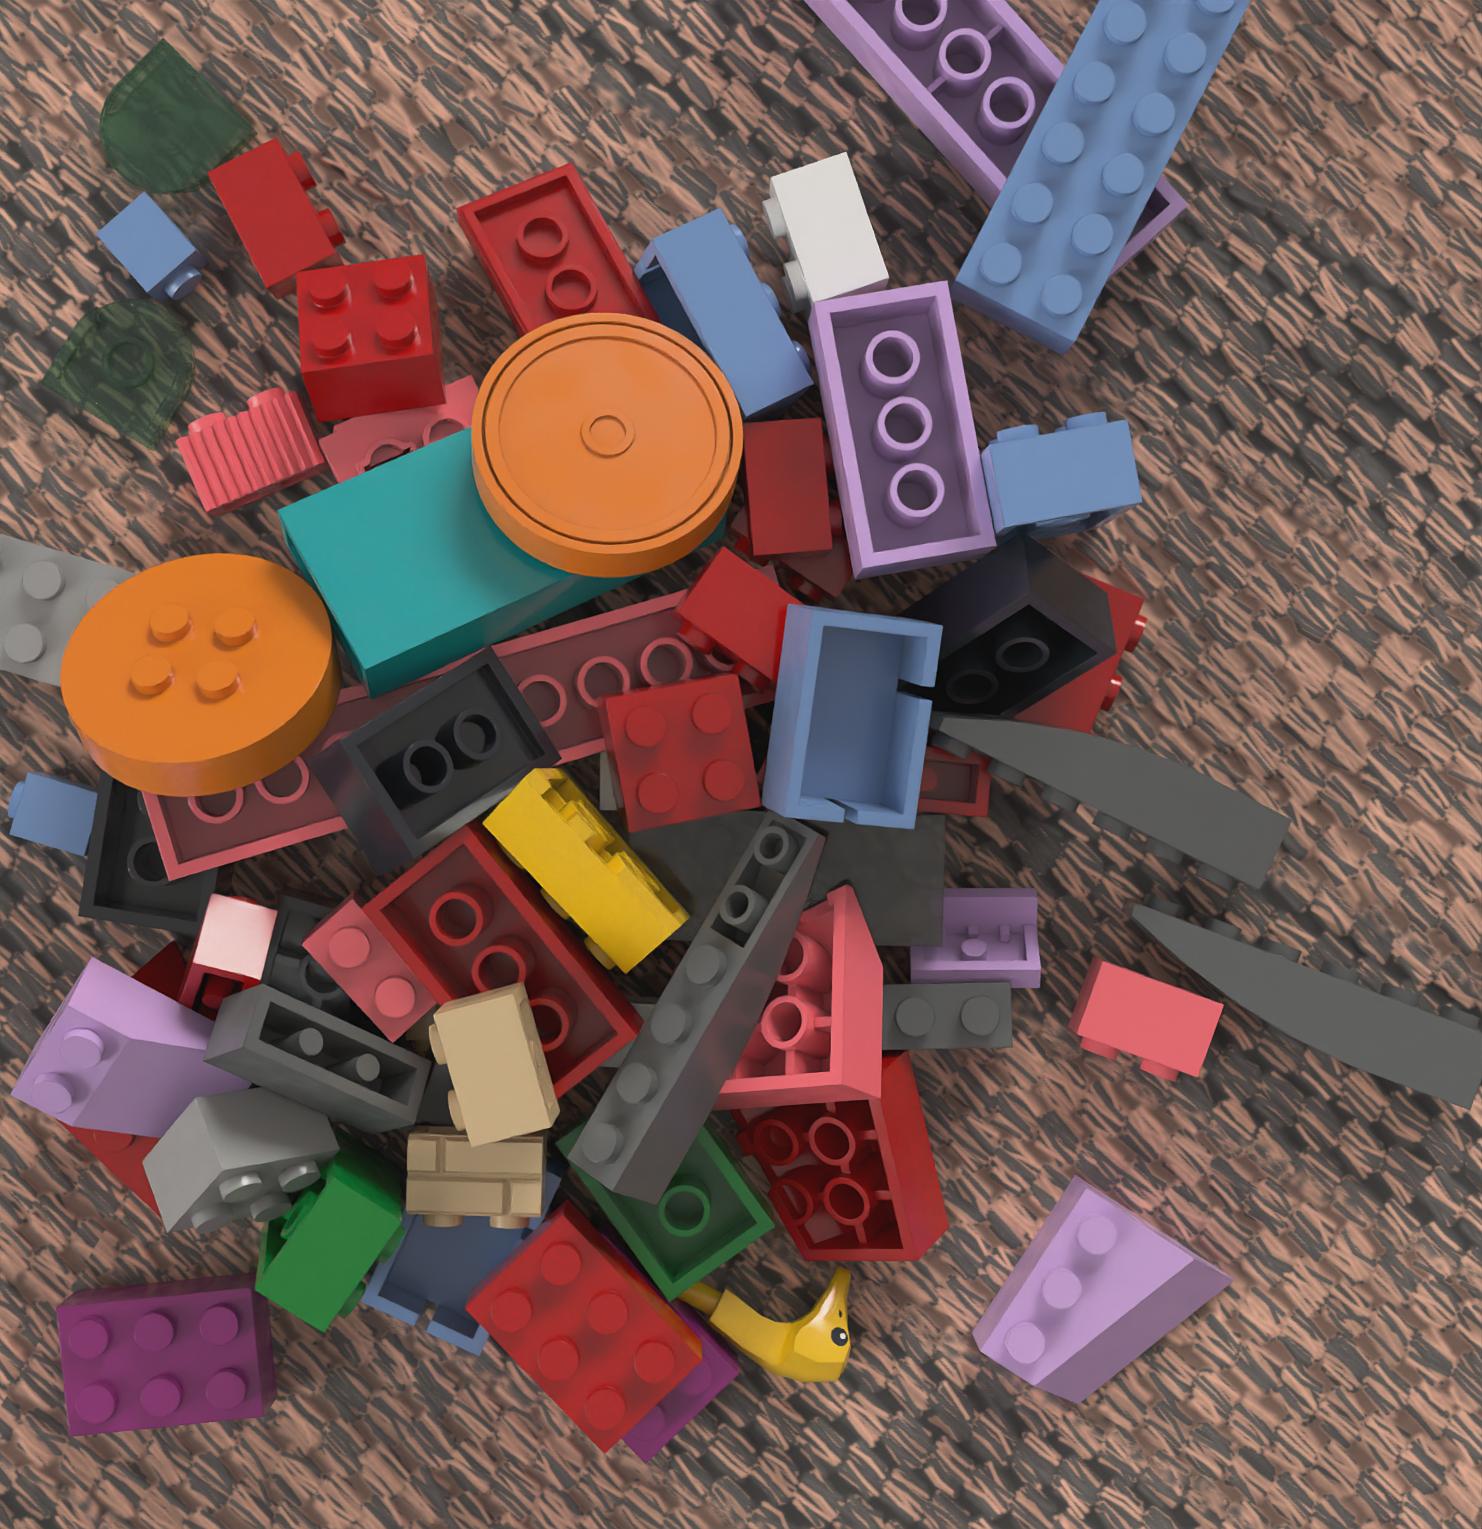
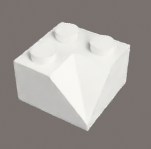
[762,152,889,323]

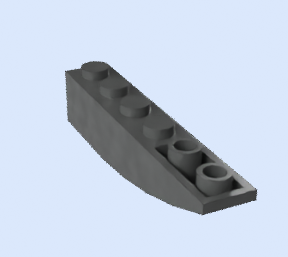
[928,711,1292,891]
[567,809,826,1205]
[1121,893,1482,1110]

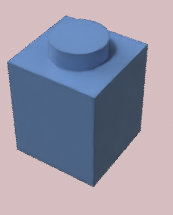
[96,191,209,304]
[8,772,98,856]

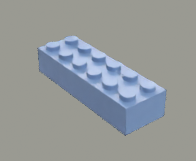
[949,0,1251,356]

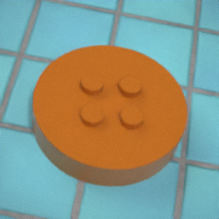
[471,313,743,578]
[60,553,342,797]

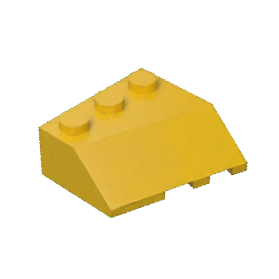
[482,768,691,974]

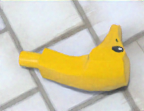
[677,1266,851,1382]

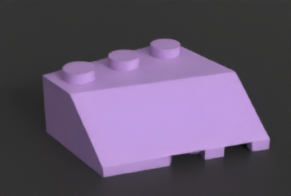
[972,1175,1234,1404]

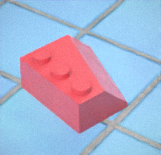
[674,884,883,1111]

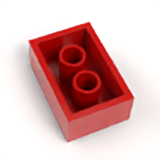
[465,1200,703,1454]

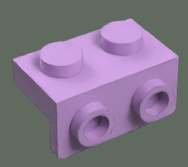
[908,888,1041,988]

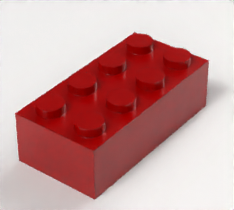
[361,816,645,1099]

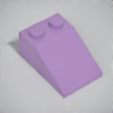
[10,957,252,1138]

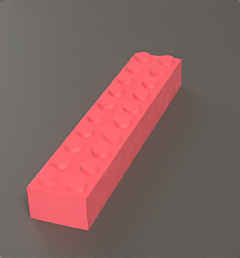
[141,564,779,881]

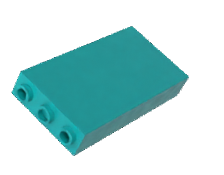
[277,427,731,700]

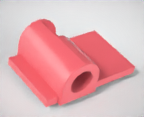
[319,375,479,484]

